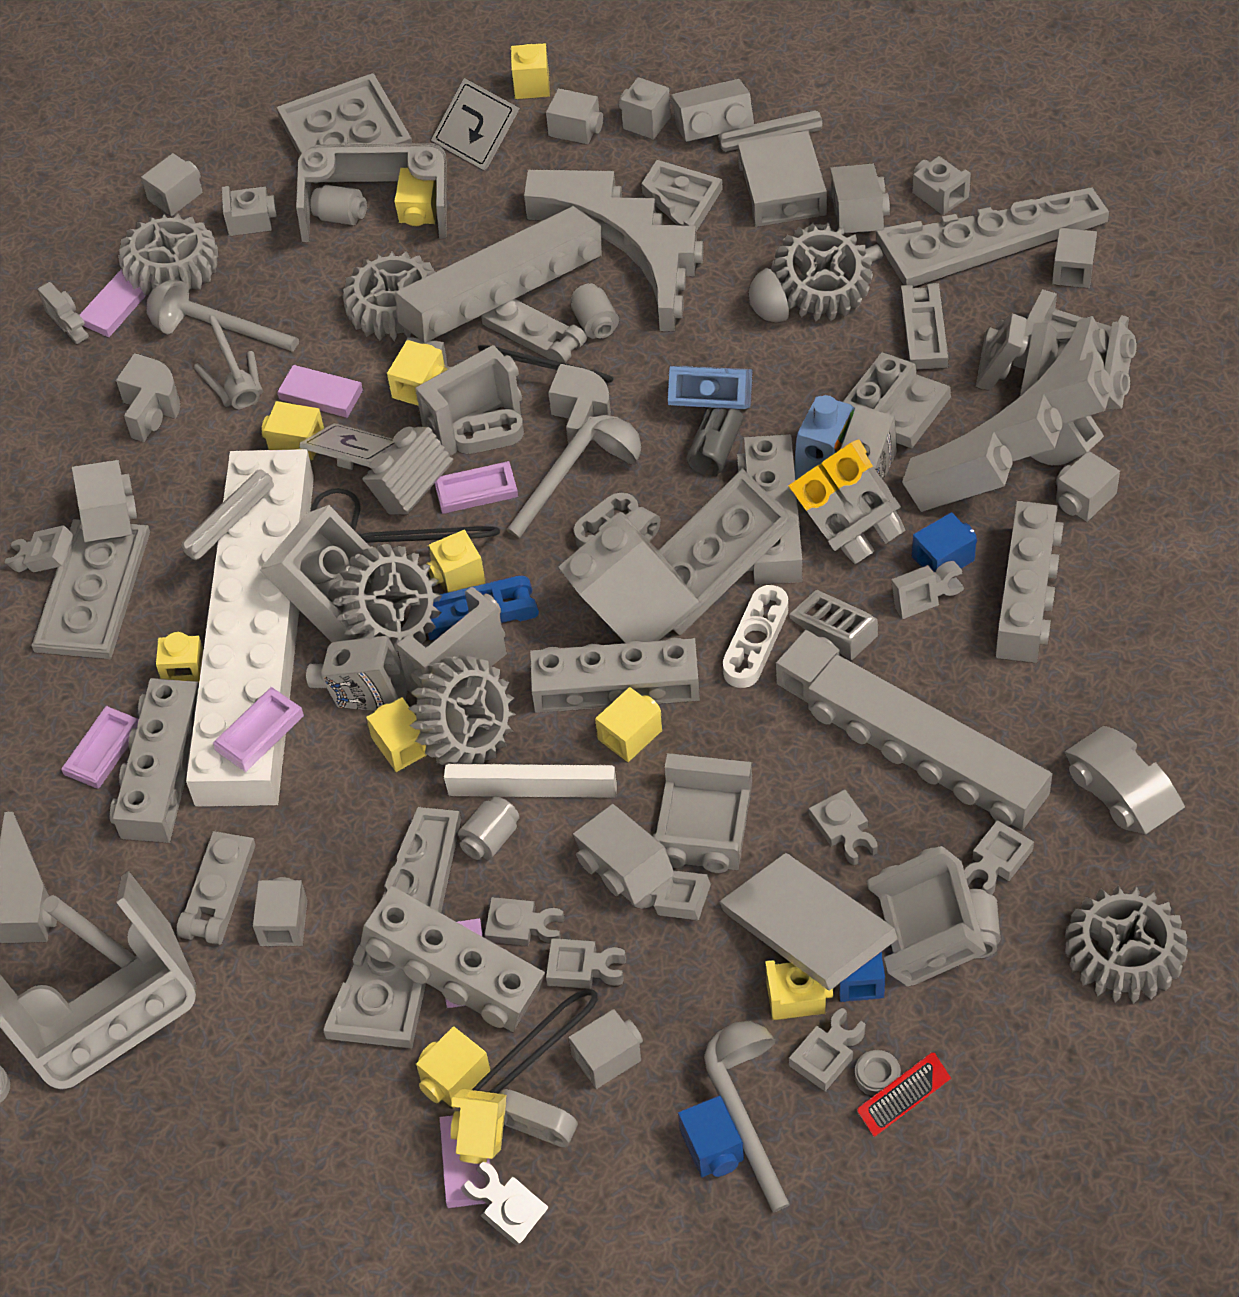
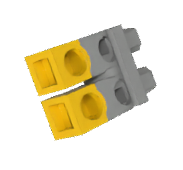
[788,439,906,564]

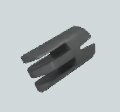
[686,408,743,476]

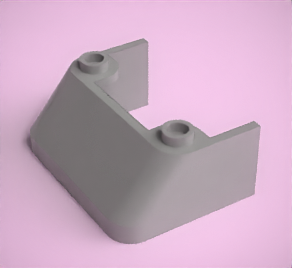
[296,143,447,242]
[0,871,196,1089]

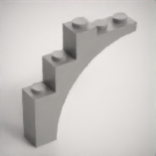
[524,170,703,331]
[902,316,1112,512]

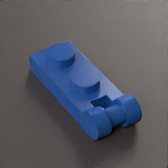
[428,575,539,640]

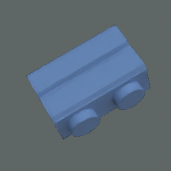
[668,366,752,409]

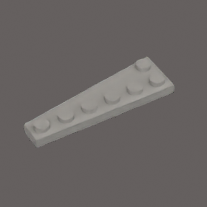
[876,188,1109,287]
[324,807,461,1048]

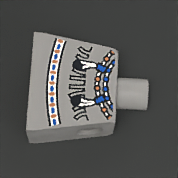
[841,405,897,481]
[306,636,408,711]

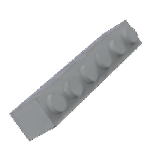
[395,206,602,343]
[808,654,1052,831]

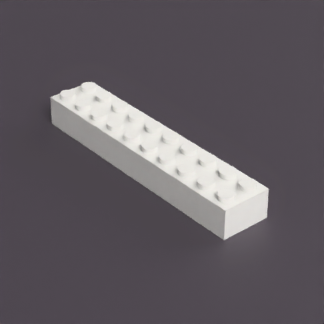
[186,449,314,806]

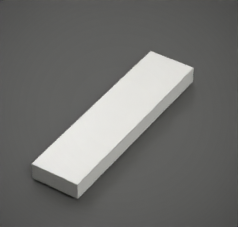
[444,764,617,798]

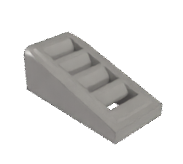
[789,590,878,661]

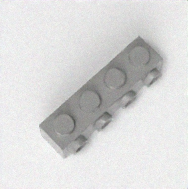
[737,434,802,585]
[996,501,1064,663]
[530,638,700,713]
[110,678,199,843]
[360,885,545,1032]

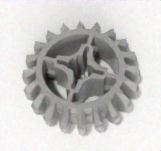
[118,214,218,295]
[771,223,873,321]
[343,251,435,342]
[332,544,442,653]
[408,655,516,765]
[1065,885,1188,1004]

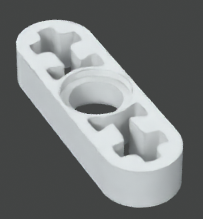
[723,585,788,688]

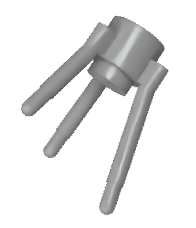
[194,316,264,410]

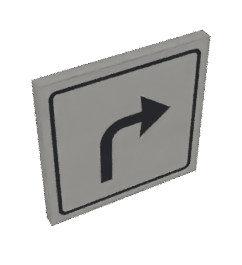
[431,78,520,170]
[299,423,395,470]

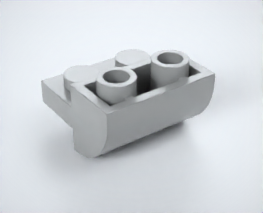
[843,352,951,448]

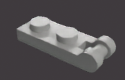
[900,283,948,370]
[481,299,587,363]
[177,831,256,945]

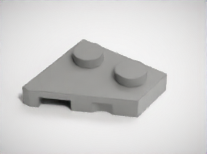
[641,160,723,232]
[976,313,1028,390]

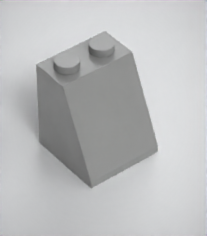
[558,513,702,643]

